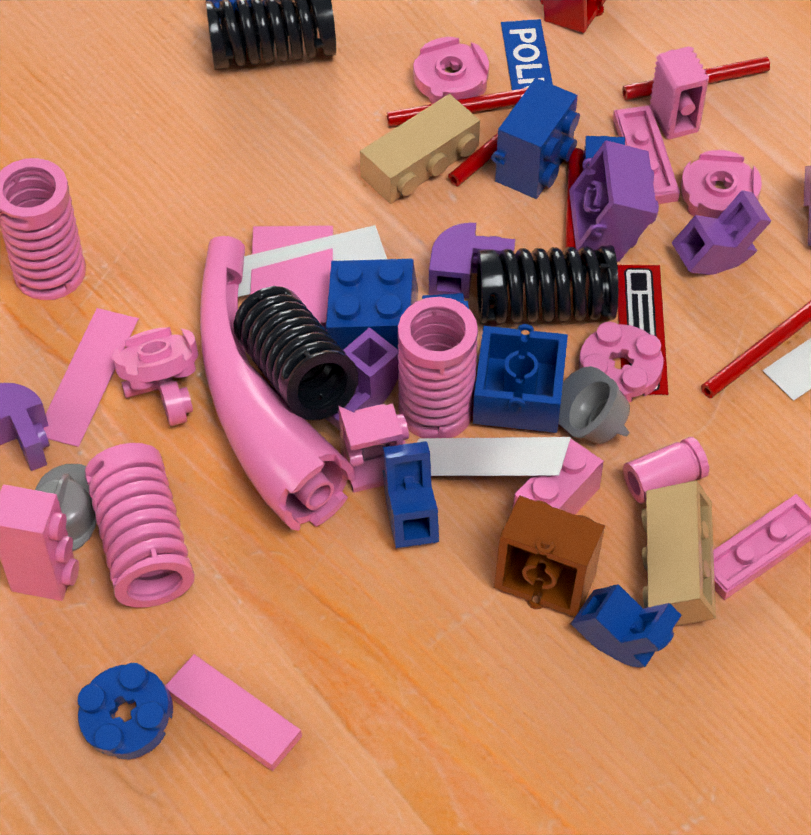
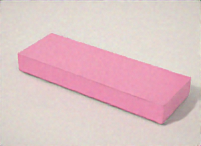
[613,105,680,204]
[713,494,811,600]
[165,654,302,772]

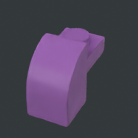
[672,190,771,275]
[429,223,515,299]
[325,328,399,430]
[0,383,50,471]

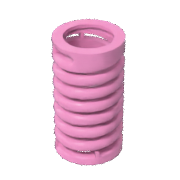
[0,158,86,300]
[398,297,478,438]
[85,443,195,607]

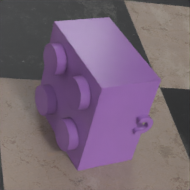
[569,140,659,262]

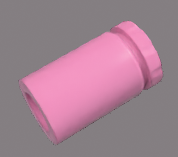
[623,437,709,504]

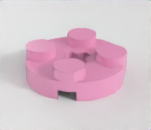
[413,37,489,104]
[681,150,762,218]
[579,322,663,402]
[112,327,199,390]

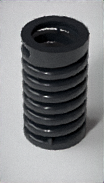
[206,0,336,69]
[477,245,618,324]
[233,286,358,420]

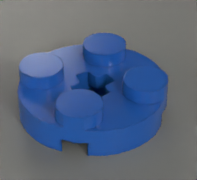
[77,663,173,760]

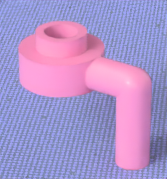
[121,377,193,426]

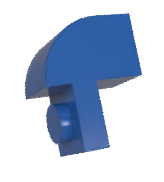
[383,441,439,548]
[571,584,682,668]

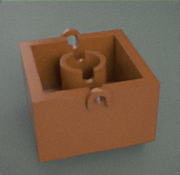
[493,495,605,617]

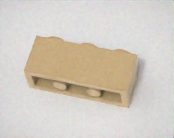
[360,94,480,204]
[641,480,716,626]

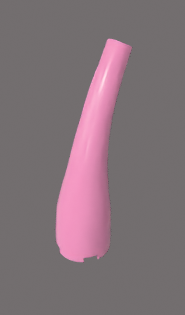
[200,236,355,531]

